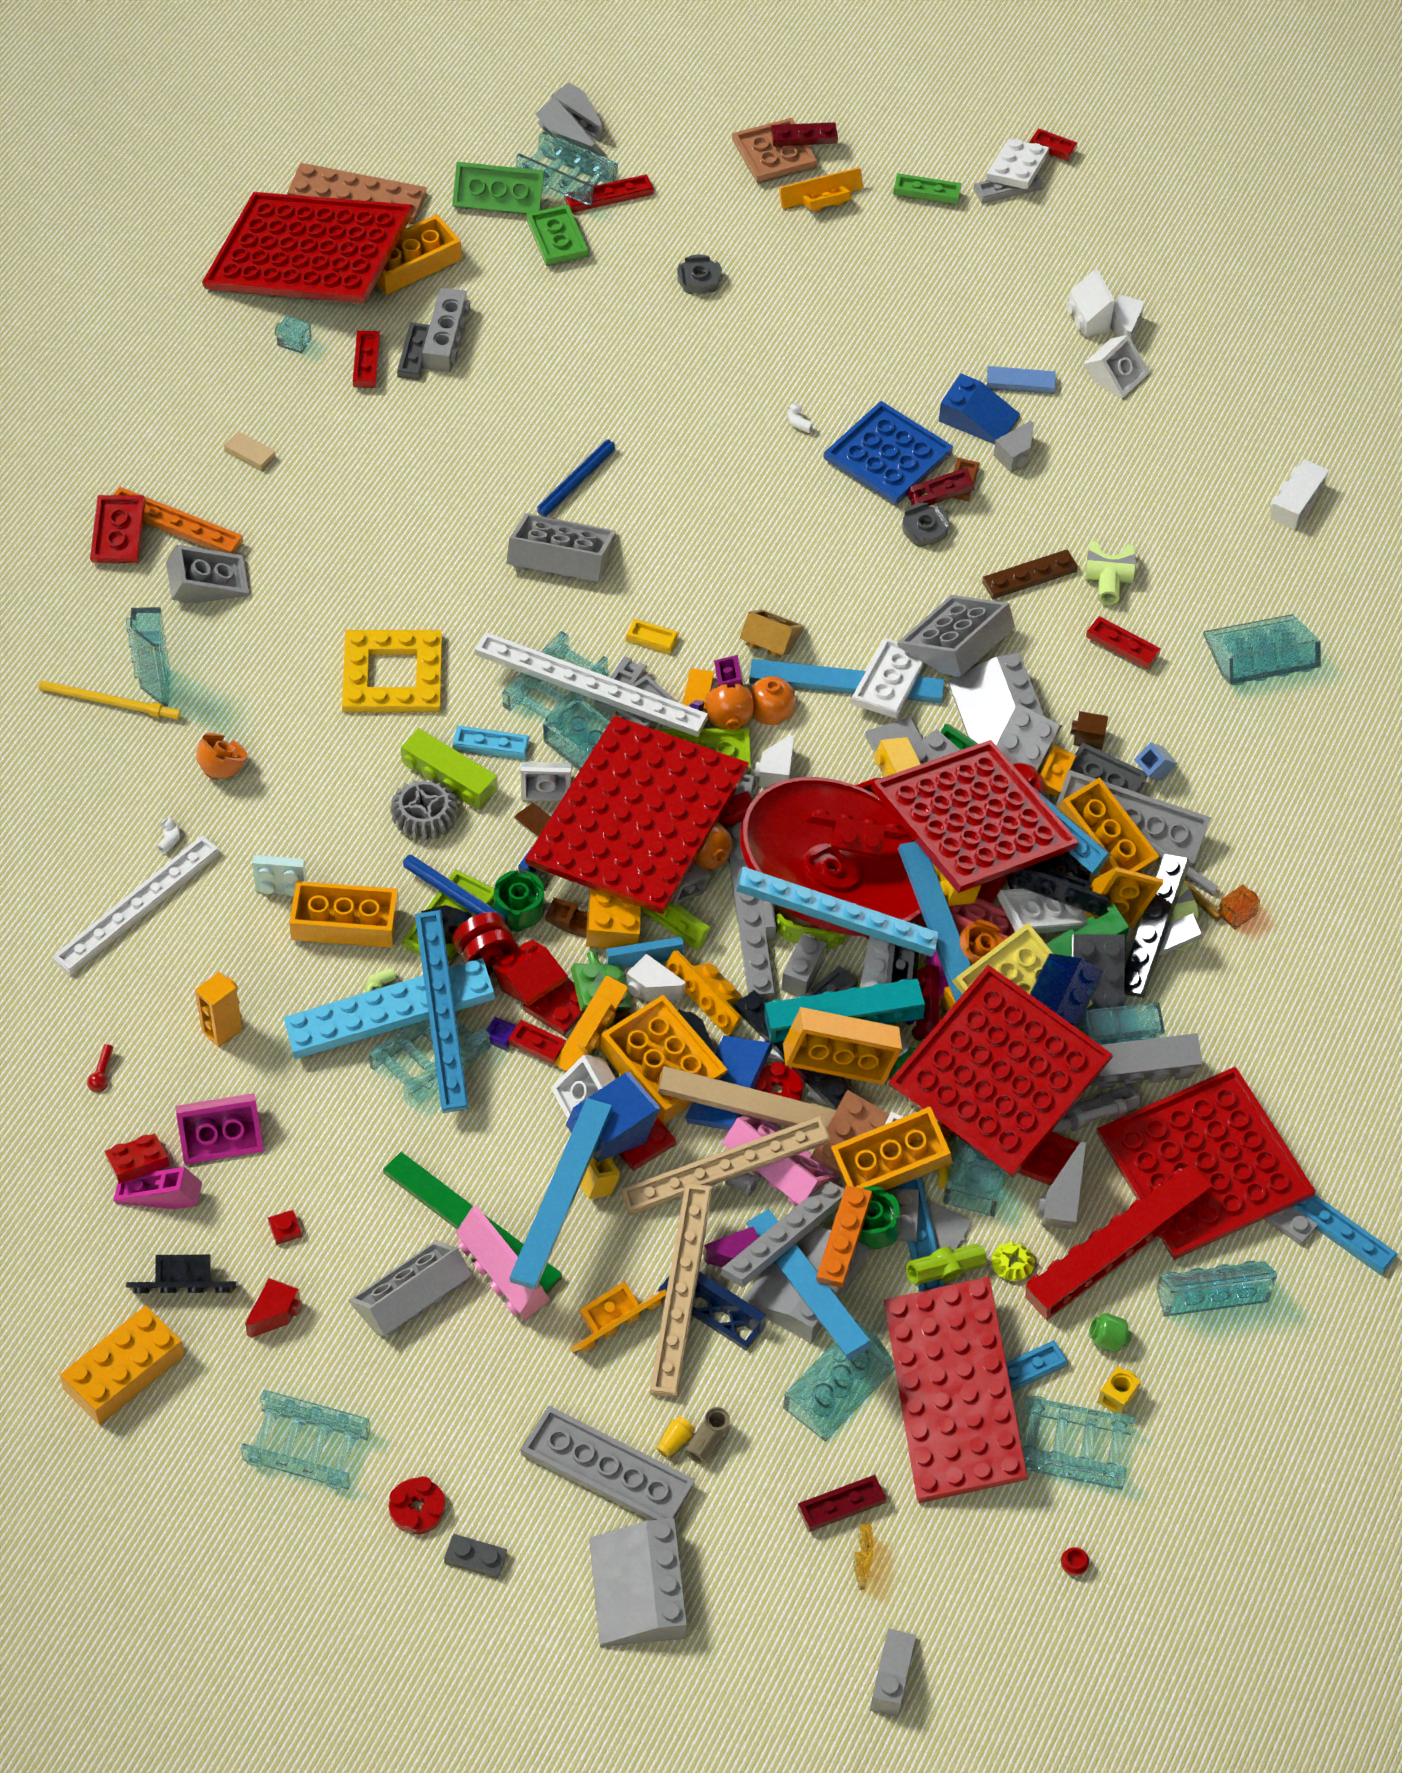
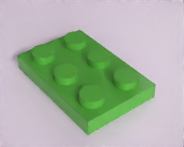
[526,205,588,266]

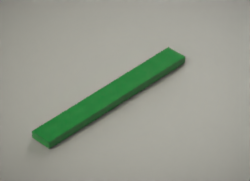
[383,1152,562,1294]

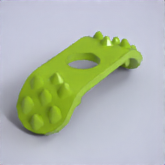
[775,914,848,949]

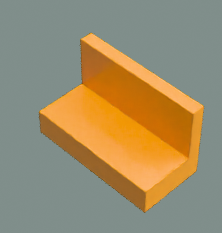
[1038,745,1076,797]

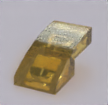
[853,1523,873,1590]

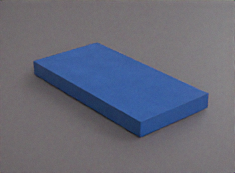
[685,1035,772,1130]

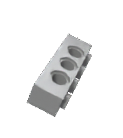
[422,287,471,372]

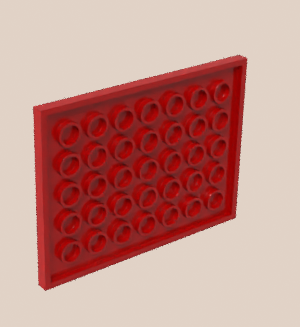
[202,192,414,304]
[525,715,749,915]

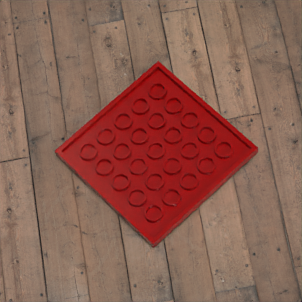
[871,740,1079,893]
[888,964,1113,1178]
[1097,1066,1315,1260]

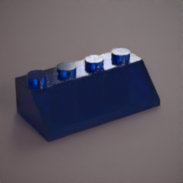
[1030,953,1104,1028]

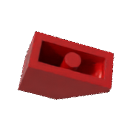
[245,1278,302,1337]

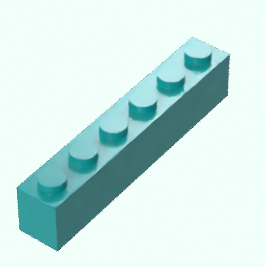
[765,979,925,1043]

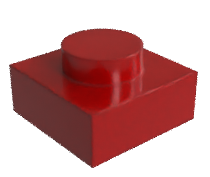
[268,1210,302,1245]

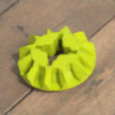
[991,1240,1035,1281]

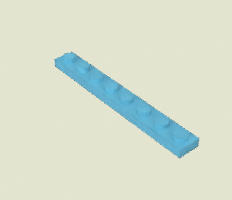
[736,867,938,957]

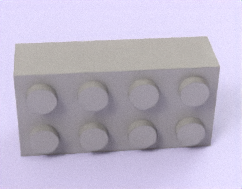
[1090,1033,1203,1089]

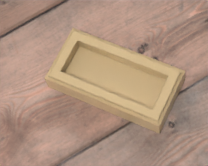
[224,431,275,471]

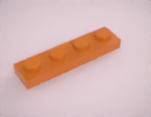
[816,1185,872,1288]

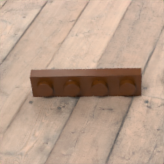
[982,549,1078,600]

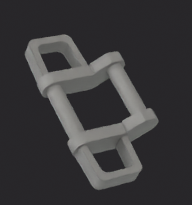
[1051,1085,1140,1132]

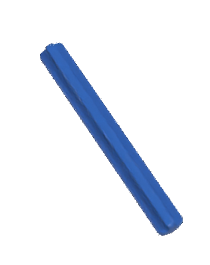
[537,439,615,517]
[403,854,506,922]

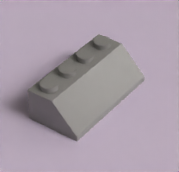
[349,1240,472,1336]

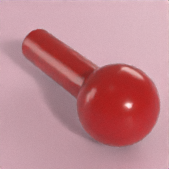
[87,1044,114,1092]

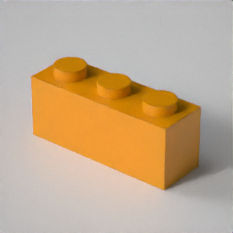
[195,972,243,1048]

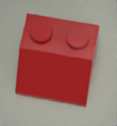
[492,940,569,1006]

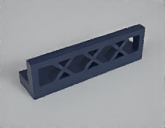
[658,1271,766,1351]

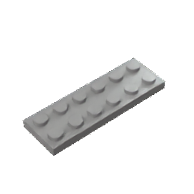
[1056,770,1211,865]
[521,1405,695,1520]

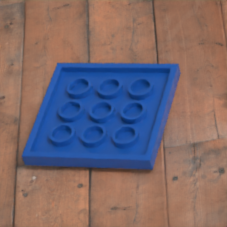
[823,401,953,505]

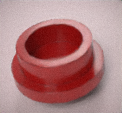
[1061,1547,1089,1576]

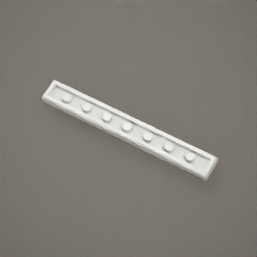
[52,835,220,976]

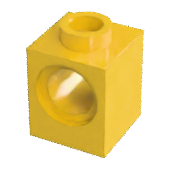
[1097,1366,1141,1417]

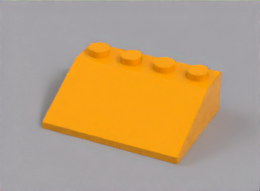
[599,994,728,1124]

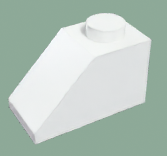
[1110,294,1145,340]
[755,735,794,787]
[626,954,686,1001]

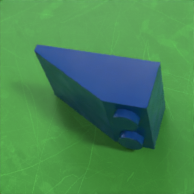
[939,373,1020,444]

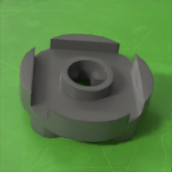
[677,254,722,294]
[902,503,949,547]

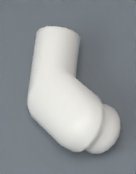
[787,403,814,433]

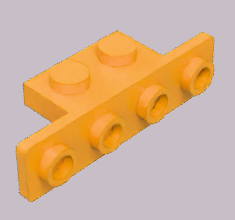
[779,167,863,211]
[664,950,742,1036]
[555,976,628,1072]
[570,1281,667,1353]

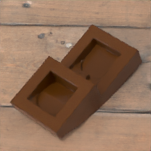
[545,898,588,938]

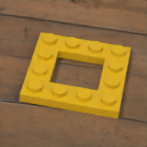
[342,630,442,712]

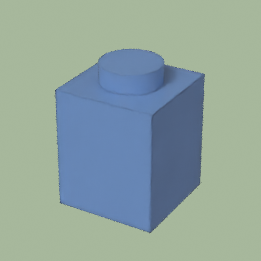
[1134,742,1178,781]

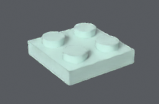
[252,855,307,896]

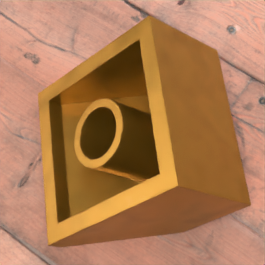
[739,609,805,658]

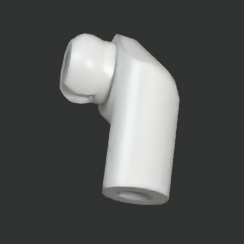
[156,817,180,854]

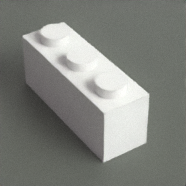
[1269,459,1329,530]

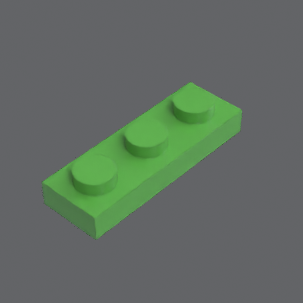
[893,173,962,205]

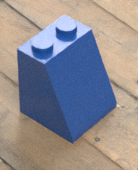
[566,1071,661,1162]

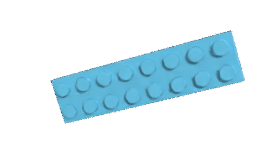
[284,958,496,1059]

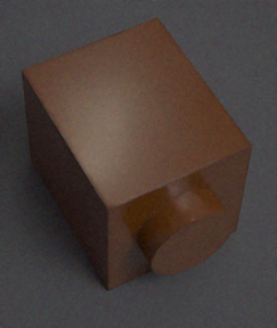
[1070,711,1108,750]

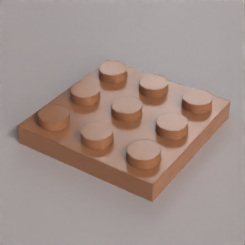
[732,118,817,183]

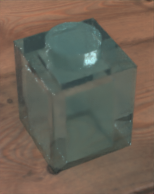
[275,315,312,354]

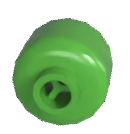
[1089,1313,1132,1353]

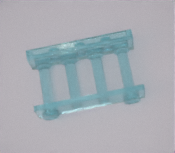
[515,131,618,206]
[502,631,609,735]
[369,1018,490,1107]
[240,1390,371,1490]
[1022,1396,1135,1490]

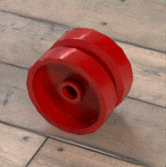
[452,912,518,975]

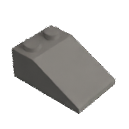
[535,96,606,157]
[166,545,249,603]
[1037,1142,1086,1229]

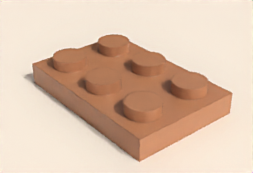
[810,1090,890,1177]

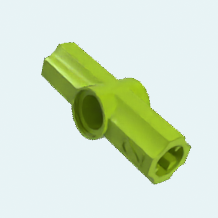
[906,1243,987,1285]

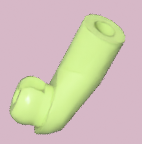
[365,968,396,993]

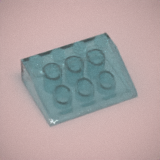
[1203,614,1321,685]

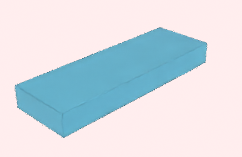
[452,725,530,760]

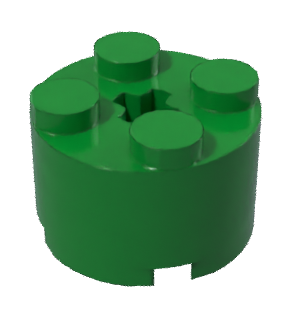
[494,870,545,932]
[858,1186,900,1250]

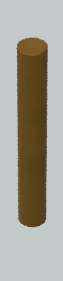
[1184,879,1223,922]

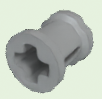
[725,1173,760,1197]

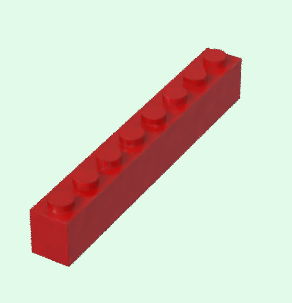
[1025,1163,1212,1321]

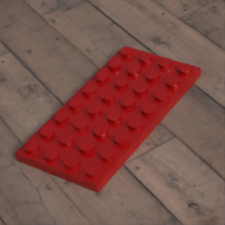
[884,1276,1028,1503]

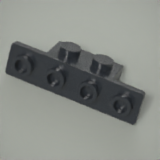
[1010,865,1111,917]
[126,1254,238,1293]

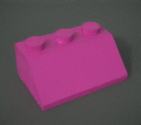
[175,1093,264,1164]

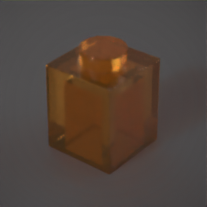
[1219,884,1261,930]

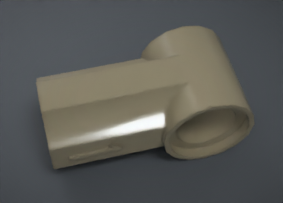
[685,1407,730,1465]

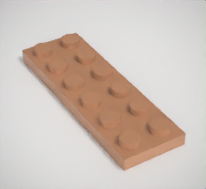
[287,163,427,224]

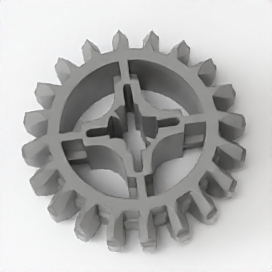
[390,777,458,840]

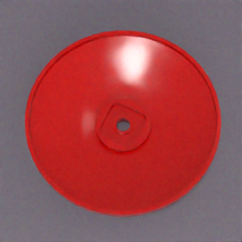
[740,777,922,936]

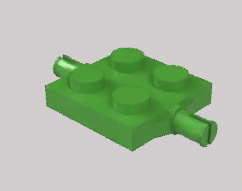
[571,950,631,1028]

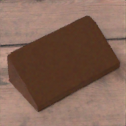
[514,803,551,838]

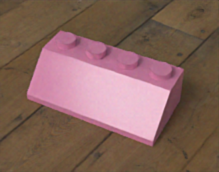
[722,1116,840,1206]
[456,1205,550,1320]

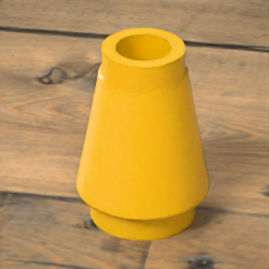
[656,1416,696,1459]

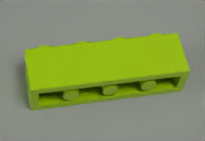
[401,728,498,809]

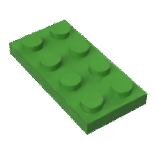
[452,162,545,214]

